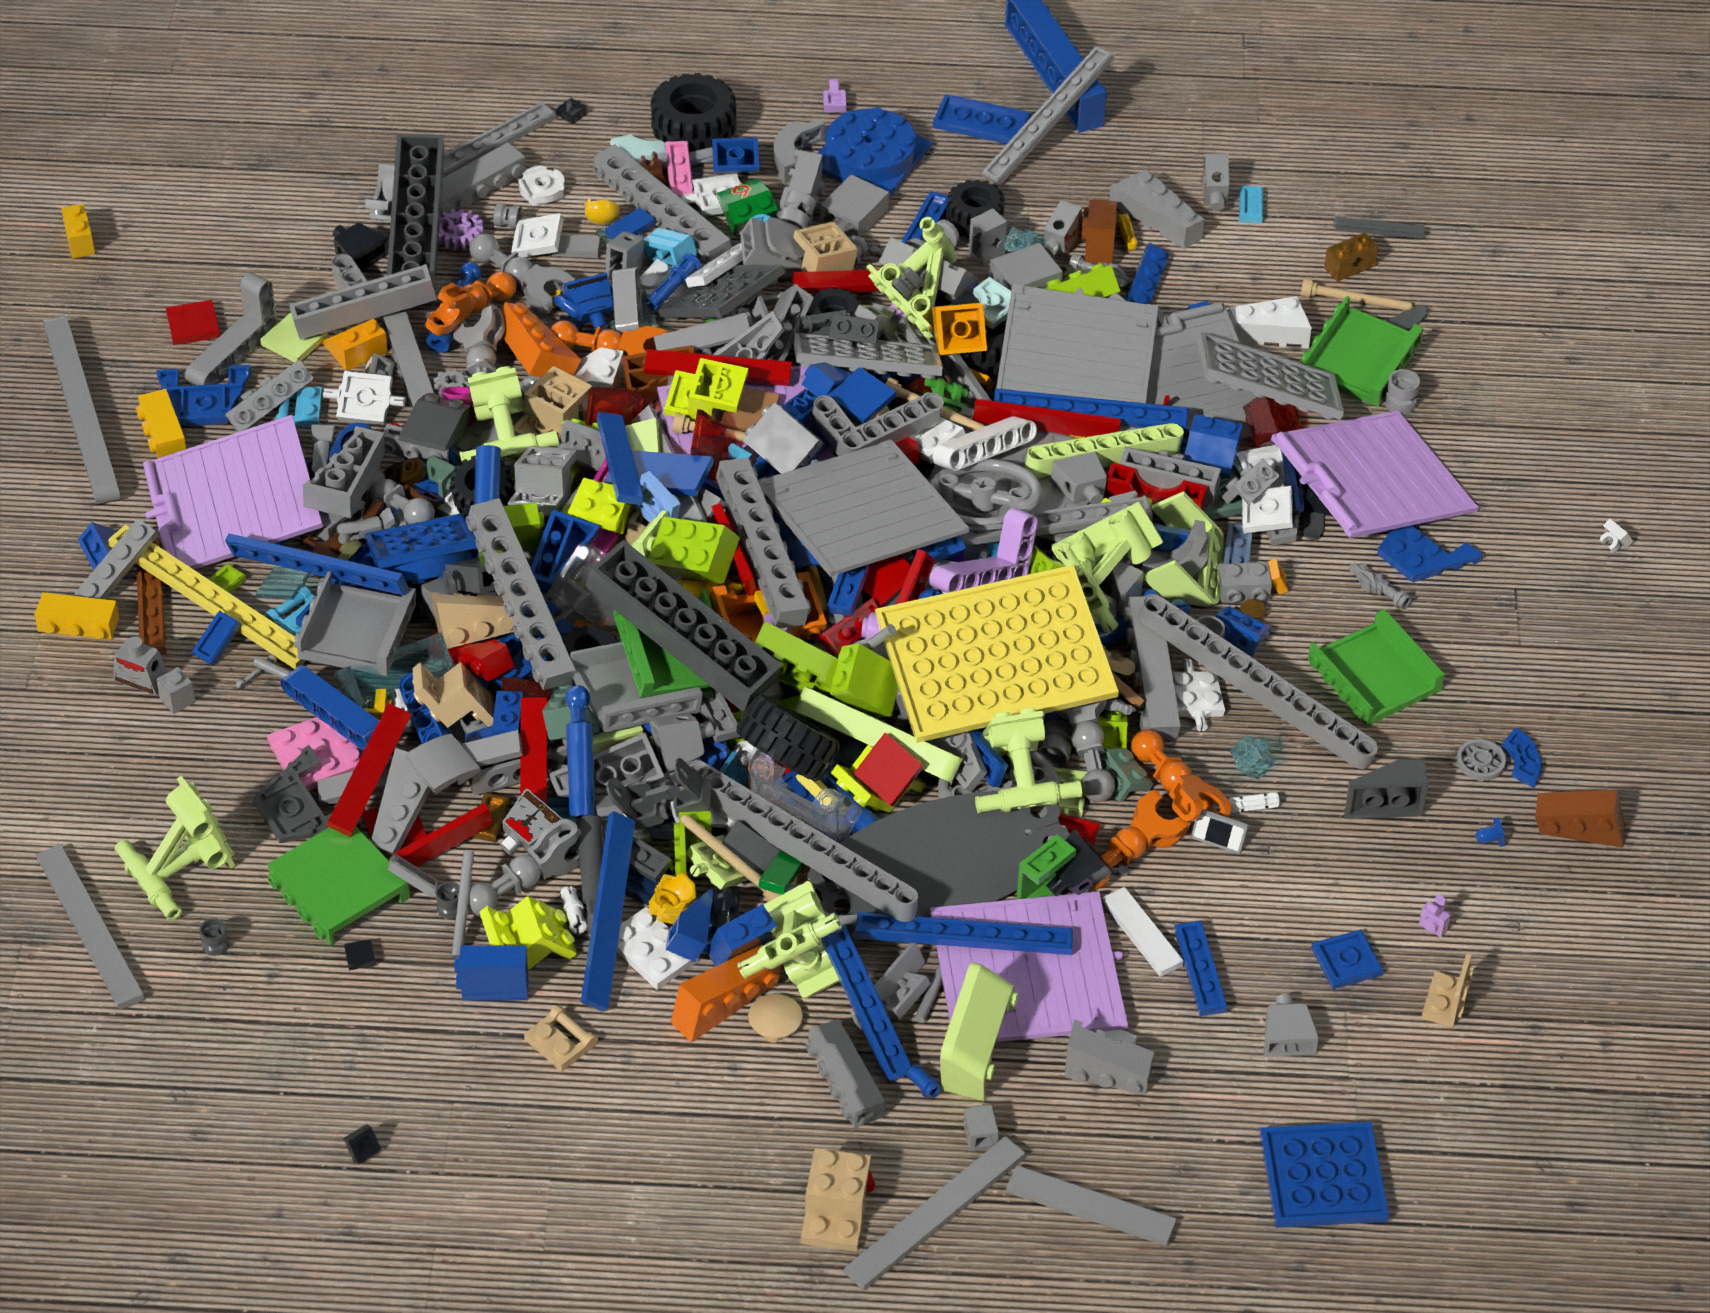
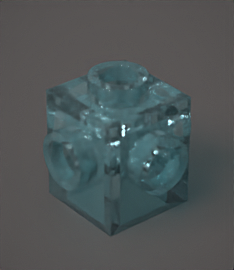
[1002,226,1044,252]
[1230,734,1276,780]

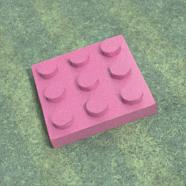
[267,717,363,791]

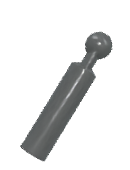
[576,815,604,935]

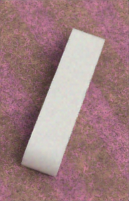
[933,416,1037,471]

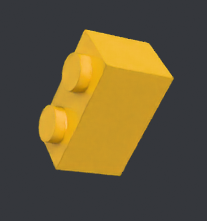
[61,203,95,259]

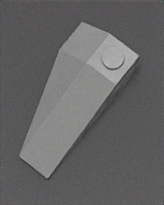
[549,733,665,798]

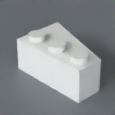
[1229,296,1312,348]

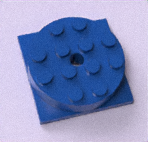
[817,107,932,198]
[365,513,477,584]

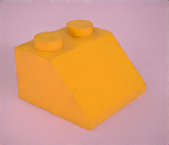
[932,303,987,355]
[322,319,388,371]

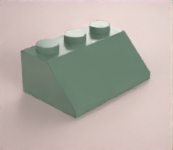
[542,681,601,740]

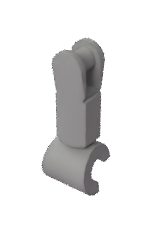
[311,424,336,478]
[337,507,407,544]

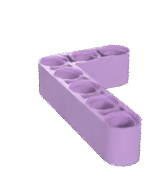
[929,508,1037,593]

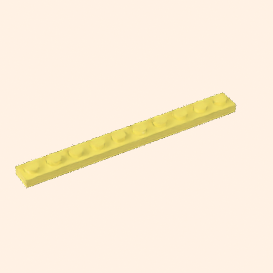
[108,525,307,669]

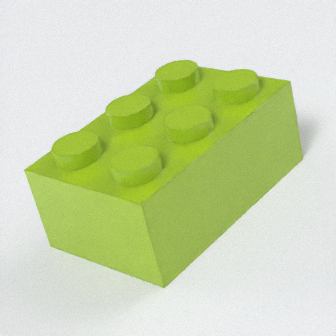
[648,517,740,584]

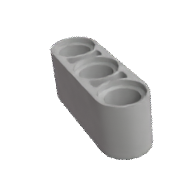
[332,254,367,289]
[612,267,643,335]

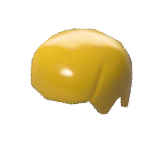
[585,199,619,226]

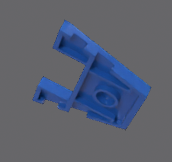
[156,365,251,426]
[1377,523,1483,583]

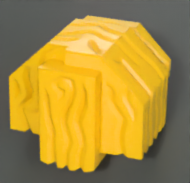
[648,872,696,924]

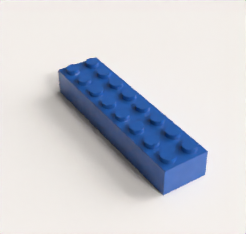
[1005,0,1108,133]

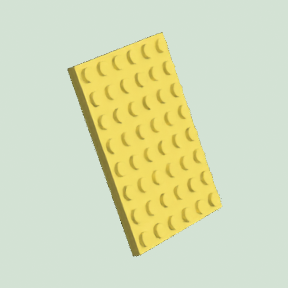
[875,565,1119,743]

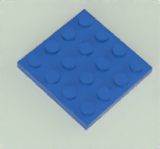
[1259,1122,1389,1228]

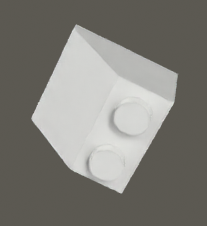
[573,348,623,399]

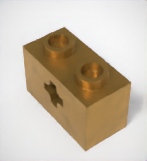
[1324,232,1378,282]

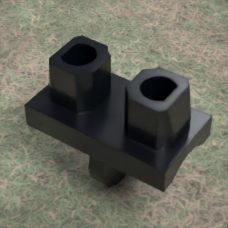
[711,888,740,931]

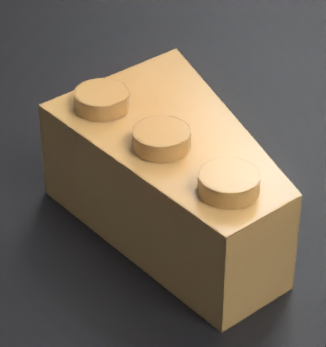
[430,592,514,649]

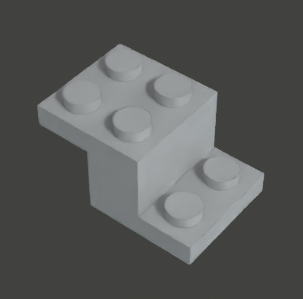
[508,446,577,517]

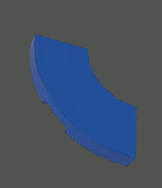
[1501,727,1542,788]

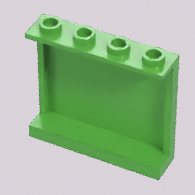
[1301,296,1423,407]
[613,588,714,698]
[1308,609,1445,726]
[267,826,410,946]

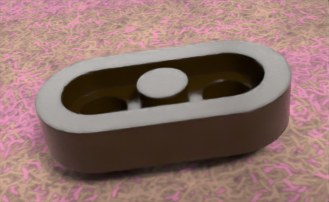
[383,457,427,488]

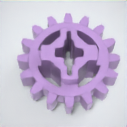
[439,209,483,251]

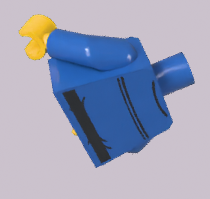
[548,272,614,331]

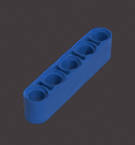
[280,665,379,751]
[399,673,452,744]

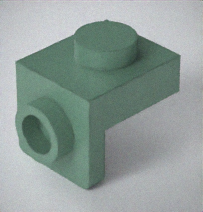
[427,455,455,498]

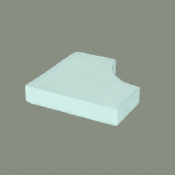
[611,134,666,164]
[973,277,1011,329]

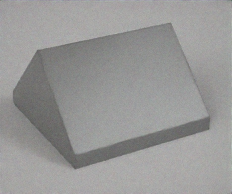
[1105,561,1144,618]

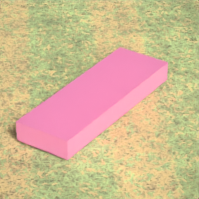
[665,141,693,197]

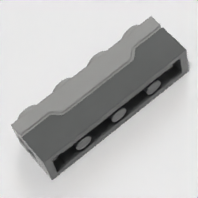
[806,1018,885,1128]

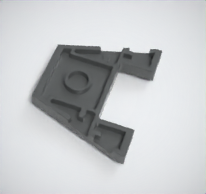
[253,745,361,843]

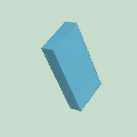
[1239,185,1263,224]

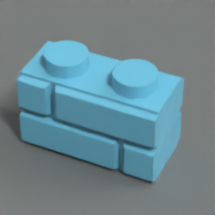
[644,228,697,266]

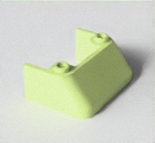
[1143,492,1226,607]
[940,962,1019,1101]

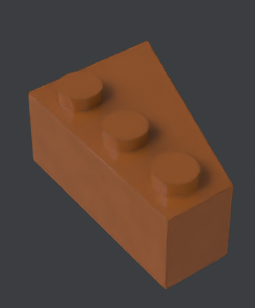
[1082,199,1117,265]
[622,345,694,410]
[1535,790,1625,848]

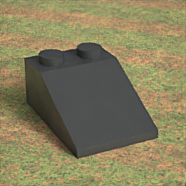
[398,393,471,451]
[1344,759,1428,819]

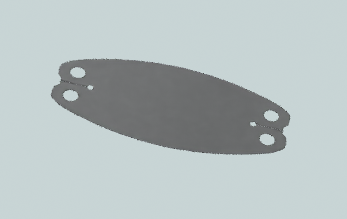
[808,791,1070,918]

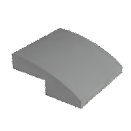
[405,734,481,794]

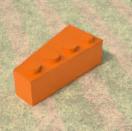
[501,302,581,377]
[670,944,782,1043]

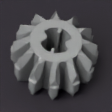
[433,368,471,398]

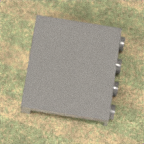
[294,571,416,676]
[570,642,703,733]

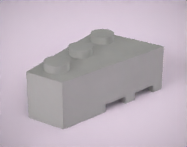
[1065,1019,1154,1095]

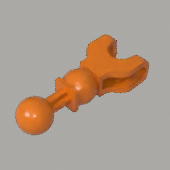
[425,272,516,336]
[550,320,668,356]
[1131,729,1232,821]
[1089,789,1191,890]

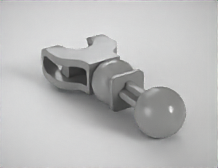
[470,233,575,316]
[454,304,505,407]
[361,464,435,524]
[1056,700,1115,802]
[468,819,580,916]

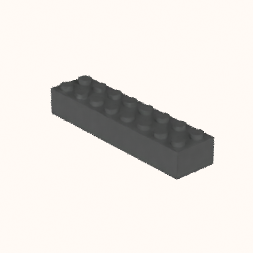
[387,133,445,305]
[585,540,782,712]

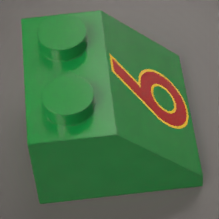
[716,179,778,235]

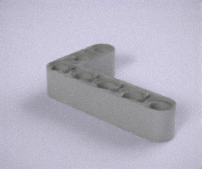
[185,272,277,385]
[811,393,944,456]

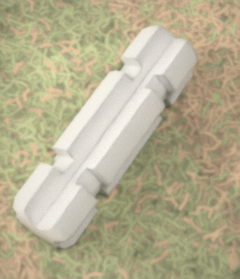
[1228,792,1280,813]

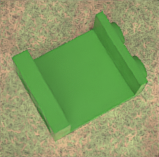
[1017,834,1076,899]

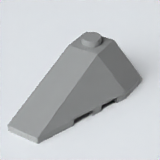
[713,311,784,359]

